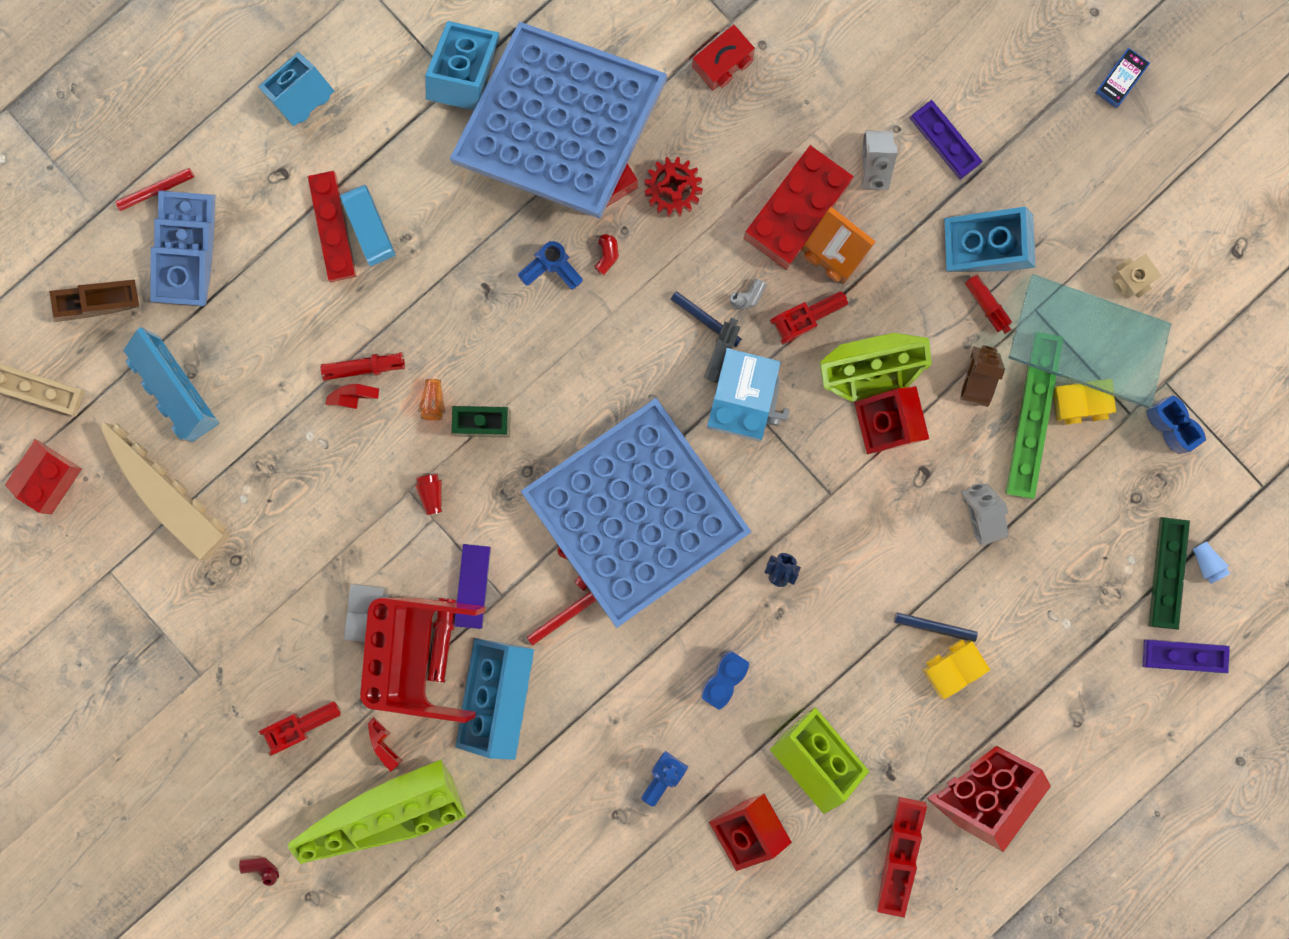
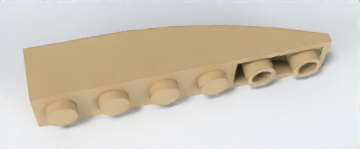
[100,422,230,560]

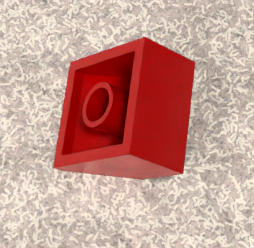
[854,386,930,455]
[5,439,82,515]
[709,793,792,871]

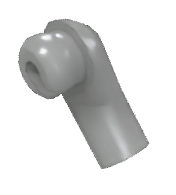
[730,279,767,310]

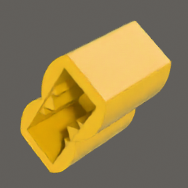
[1053,380,1116,425]
[922,639,991,700]

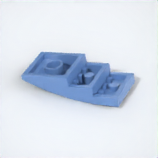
[150,191,216,306]

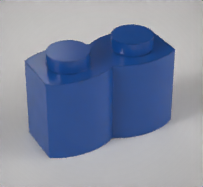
[1146,395,1206,454]
[701,650,749,710]

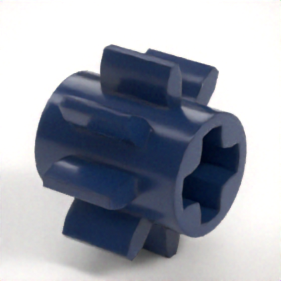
[764,553,801,587]

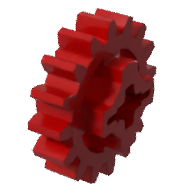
[644,157,703,217]

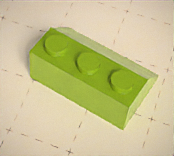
[769,707,869,814]

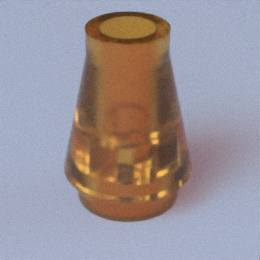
[418,379,445,421]

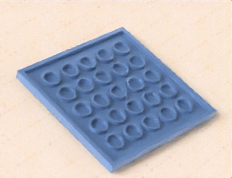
[450,22,667,219]
[521,398,751,628]

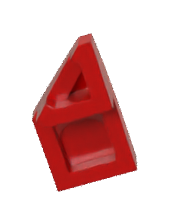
[325,384,380,409]
[368,717,403,772]

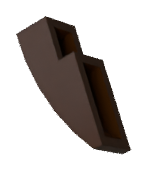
[49,279,139,322]

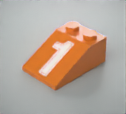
[802,207,876,284]

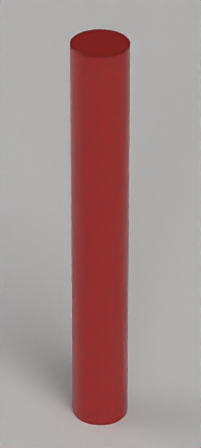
[115,168,195,211]
[527,592,597,646]

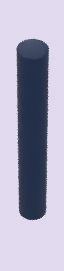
[670,291,742,347]
[894,612,978,642]

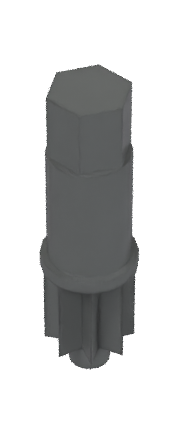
[704,318,741,383]

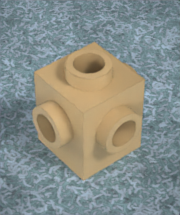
[1111,254,1162,299]

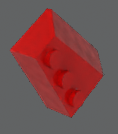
[927,746,1051,852]

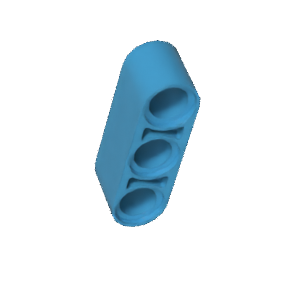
[340,185,396,267]

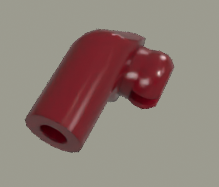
[239,857,279,886]

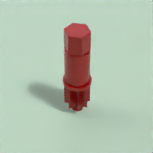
[965,274,1013,334]

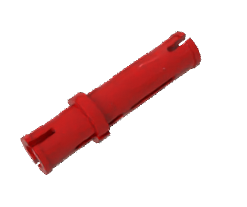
[320,352,405,381]
[427,598,456,683]

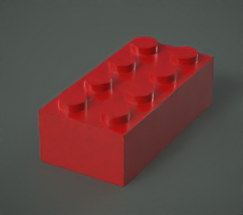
[743,145,854,270]

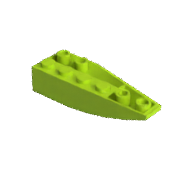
[288,760,466,864]

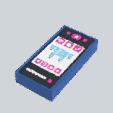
[1095,47,1150,108]

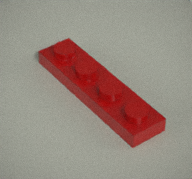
[307,170,357,283]

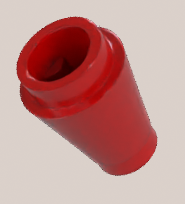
[415,473,442,515]

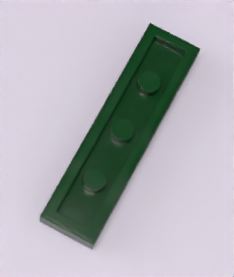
[1148,517,1190,630]

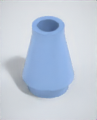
[1192,542,1231,584]

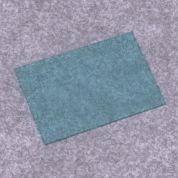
[1008,274,1171,409]

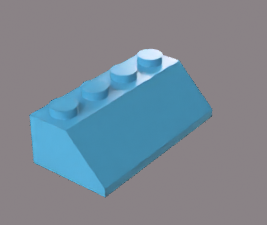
[123,327,220,442]
[455,638,534,760]

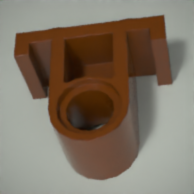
[960,345,1005,407]

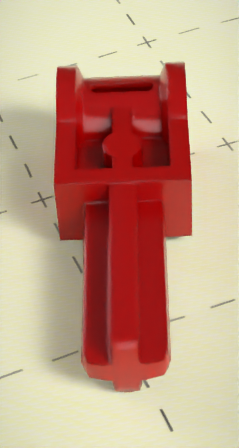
[769,291,848,345]
[258,701,341,756]

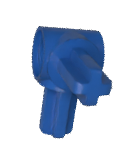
[518,241,583,290]
[641,751,688,807]

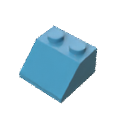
[258,52,335,126]

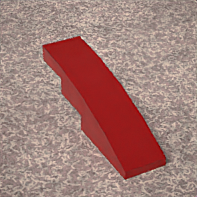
[877,797,927,918]

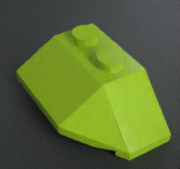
[820,333,932,402]

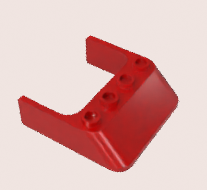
[360,598,486,723]

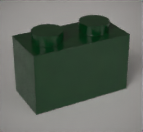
[451,406,511,438]

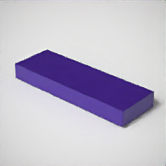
[909,99,983,180]
[454,544,491,629]
[1142,639,1230,674]

